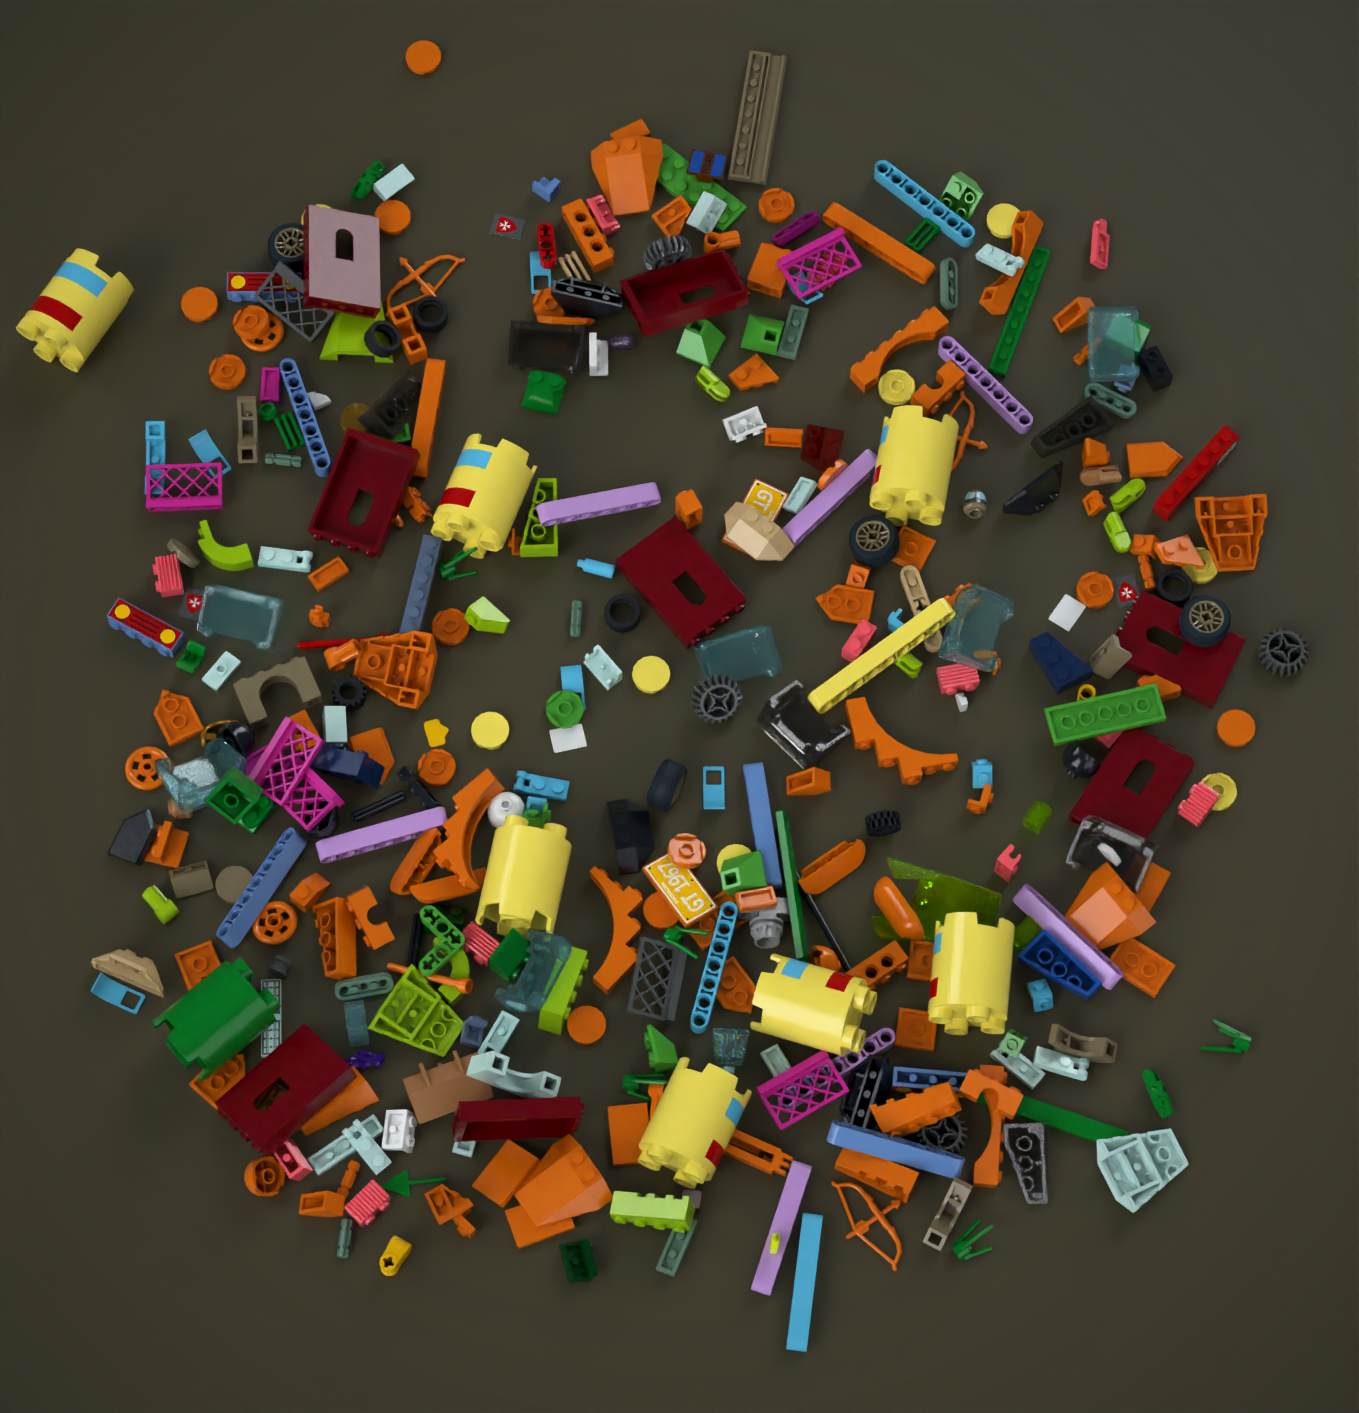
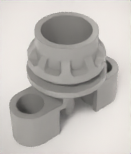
[738,897,791,949]

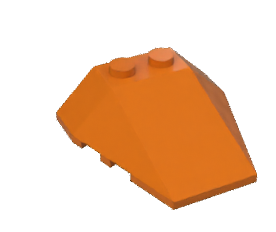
[591,136,663,217]
[1195,494,1268,572]
[352,631,438,709]
[1065,862,1156,950]
[514,1134,613,1228]

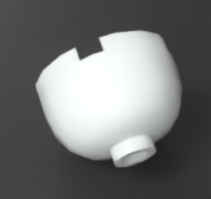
[487,792,525,828]

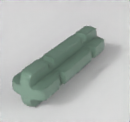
[265,453,302,467]
[570,600,582,637]
[337,1218,353,1258]

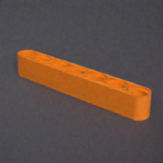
[822,202,936,284]
[411,358,446,478]

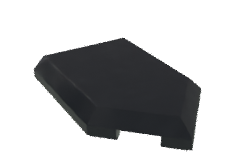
[107,808,158,866]

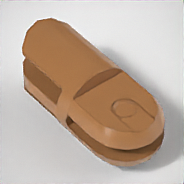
[1079,464,1122,486]

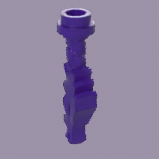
[344,1050,385,1070]

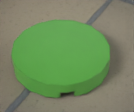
[546,690,584,729]

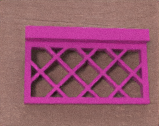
[776,227,862,300]
[146,462,223,512]
[248,717,325,807]
[263,753,345,832]
[756,1050,850,1131]

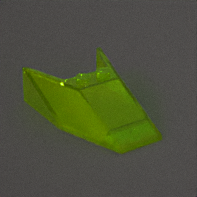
[870,857,1002,941]

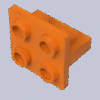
[144,820,189,868]

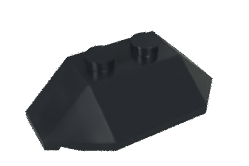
[551,277,624,320]
[1002,460,1063,516]
[607,799,655,875]
[840,1054,892,1130]

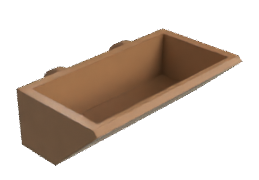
[403,1050,494,1124]

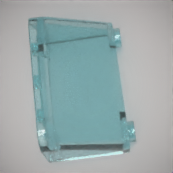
[1087,306,1139,383]
[939,583,1015,672]
[196,584,285,650]
[693,624,783,689]
[155,737,247,813]
[494,929,572,1013]

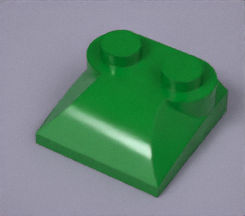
[521,370,567,416]
[237,793,278,835]

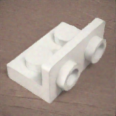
[589,333,608,376]
[381,1109,417,1153]

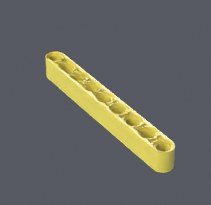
[808,598,956,714]

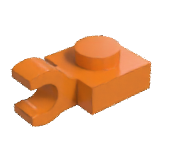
[309,605,331,627]

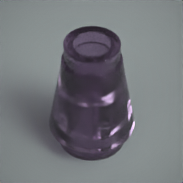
[607,332,635,350]

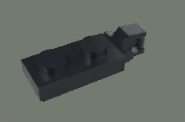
[396,766,441,810]

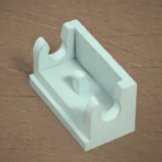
[373,163,415,202]
[686,191,727,234]
[583,645,622,691]
[322,706,347,748]

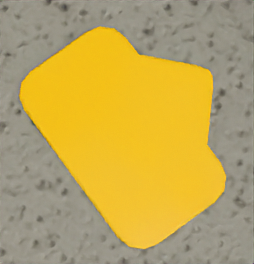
[424,719,449,747]

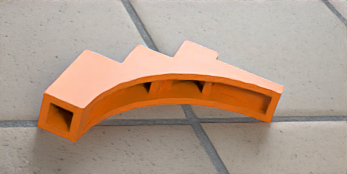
[845,697,959,785]
[433,768,505,891]
[589,866,643,996]

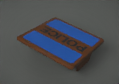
[686,149,728,183]

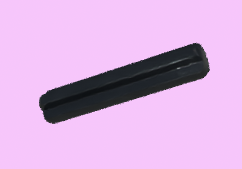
[351,791,406,823]
[407,913,424,969]

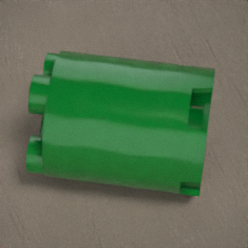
[151,958,281,1083]

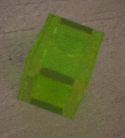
[1022,800,1052,835]
[1014,916,1043,949]

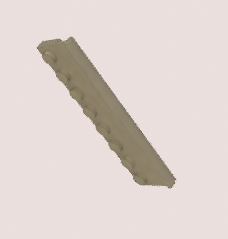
[728,50,787,186]

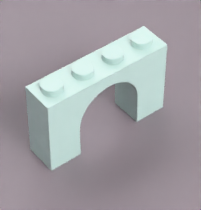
[466,1051,561,1099]

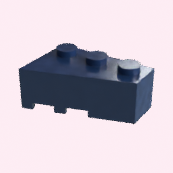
[1029,631,1093,695]
[311,744,385,789]

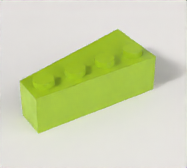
[520,478,558,557]
[538,944,589,1035]
[610,1191,695,1233]

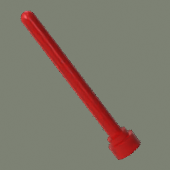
[296,633,388,649]

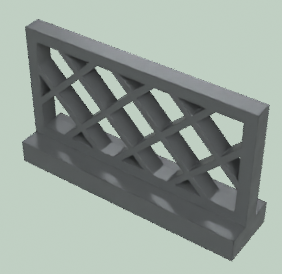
[253,261,336,343]
[626,937,688,1026]

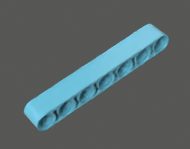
[874,160,975,248]
[690,902,738,1034]
[786,1213,823,1352]

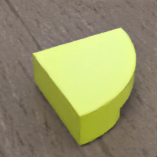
[769,1233,780,1254]

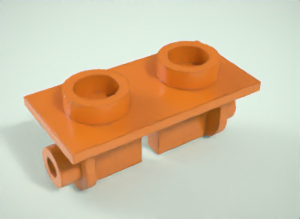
[403,487,433,523]

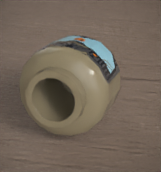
[963,490,987,519]

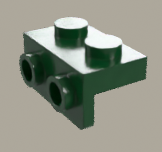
[423,904,467,937]
[559,1237,598,1284]

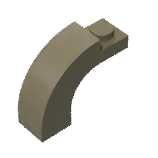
[237,396,259,463]
[1048,1024,1118,1063]
[923,1177,973,1251]

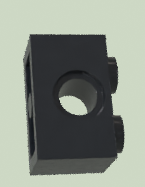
[1137,345,1173,392]

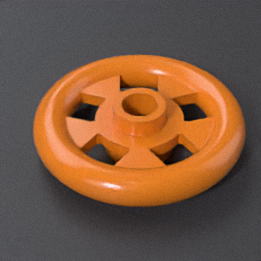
[241,311,284,352]
[125,746,171,790]
[252,901,298,945]

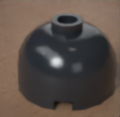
[218,722,255,761]
[1062,743,1101,779]
[300,801,340,838]

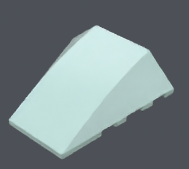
[1097,1128,1189,1213]

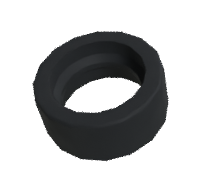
[413,296,449,333]
[364,320,402,358]
[1156,569,1193,607]
[605,594,640,633]

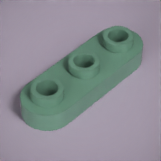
[940,257,958,310]
[1084,382,1137,419]
[334,972,393,1001]

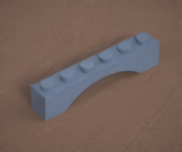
[399,534,443,634]

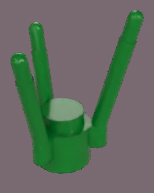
[437,547,477,581]
[663,925,709,959]
[1200,1019,1251,1054]
[622,1073,667,1102]
[951,1220,994,1261]

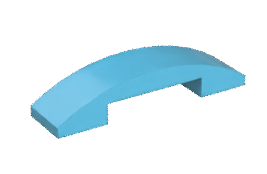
[145,421,166,495]

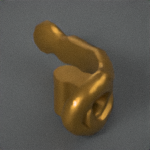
[200,720,239,749]

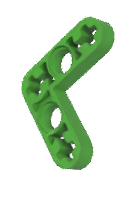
[419,905,465,977]

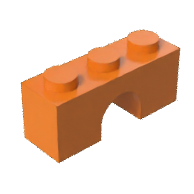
[388,303,428,365]
[910,360,966,417]
[345,886,395,950]
[958,1069,1024,1120]

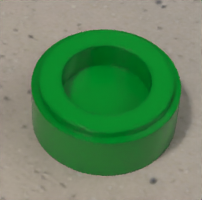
[258,402,278,421]

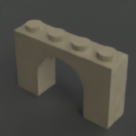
[233,656,323,730]

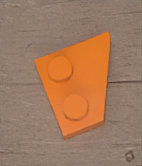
[651,195,692,237]
[728,353,780,391]
[1154,534,1204,569]
[424,1184,474,1225]

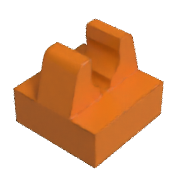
[1082,490,1107,516]

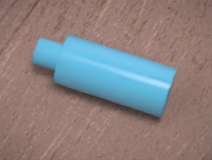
[577,558,616,579]

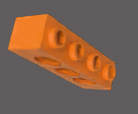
[561,198,615,274]
[845,940,909,991]

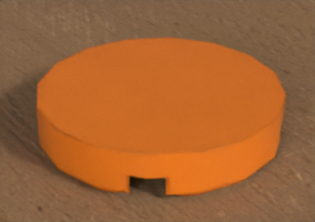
[406,40,441,75]
[758,188,795,223]
[375,200,411,235]
[181,287,218,323]
[533,287,568,316]
[233,305,270,339]
[209,354,246,390]
[817,460,848,491]
[1076,571,1114,609]
[432,608,470,646]
[1216,709,1256,747]
[418,749,456,787]
[667,833,706,869]
[643,891,679,930]
[567,1006,606,1045]

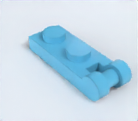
[513,771,570,802]

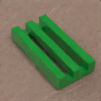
[903,217,941,254]
[273,411,305,452]

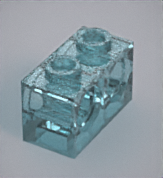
[344,1000,370,1047]

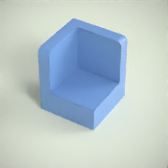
[532,177,561,203]

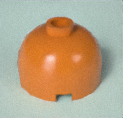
[808,945,841,972]
[244,1156,285,1197]

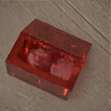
[800,424,844,471]

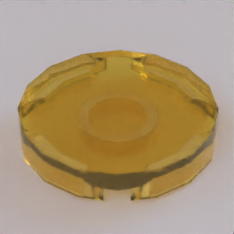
[340,403,377,435]

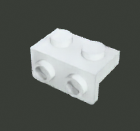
[722,406,767,443]

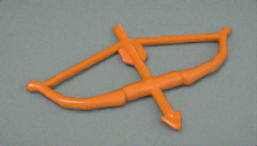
[385,254,466,317]
[949,391,988,472]
[831,1181,902,1271]

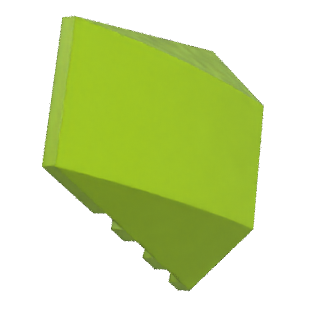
[319,302,394,363]
[367,964,463,1057]

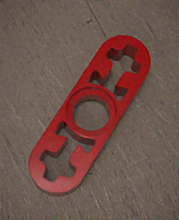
[537,223,557,269]

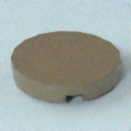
[167,538,200,568]
[215,865,253,904]

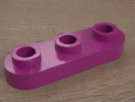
[771,211,820,247]

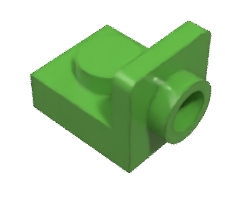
[523,803,552,828]
[999,1029,1028,1058]

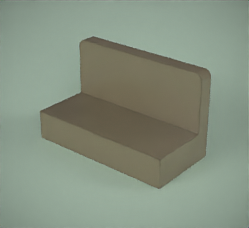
[1089,634,1132,680]
[169,860,214,899]

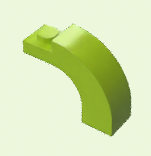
[198,520,254,571]
[433,937,470,1007]

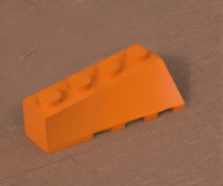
[312,897,357,980]
[299,1066,380,1137]
[869,1082,962,1138]

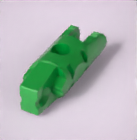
[350,160,386,200]
[1142,1069,1174,1118]

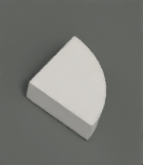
[307,392,331,411]
[955,692,968,712]
[1097,843,1121,866]

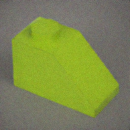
[464,596,510,634]

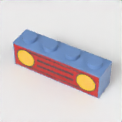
[227,272,302,303]
[107,598,186,658]
[891,1066,968,1099]

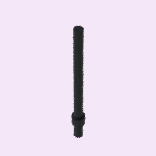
[797,872,852,972]

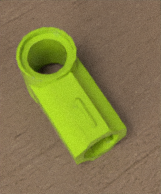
[142,885,180,925]

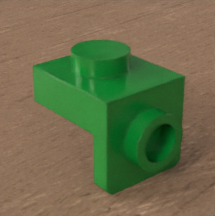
[176,640,206,674]

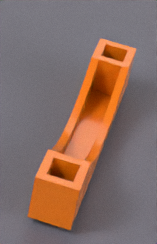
[979,210,1044,315]
[850,306,949,393]
[972,1064,1007,1188]

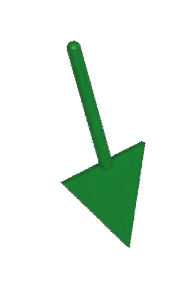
[381,1169,447,1198]

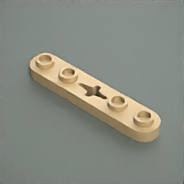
[900,565,943,653]

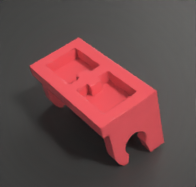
[586,194,621,236]
[994,844,1021,883]

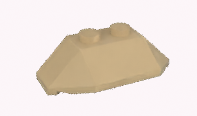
[724,502,795,561]
[91,949,166,998]

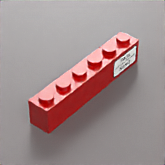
[1152,425,1240,522]

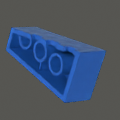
[1017,929,1102,1001]

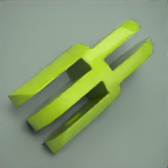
[694,365,730,402]
[1109,478,1146,513]
[1103,512,1132,553]
[894,652,923,679]

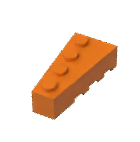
[834,1147,919,1203]

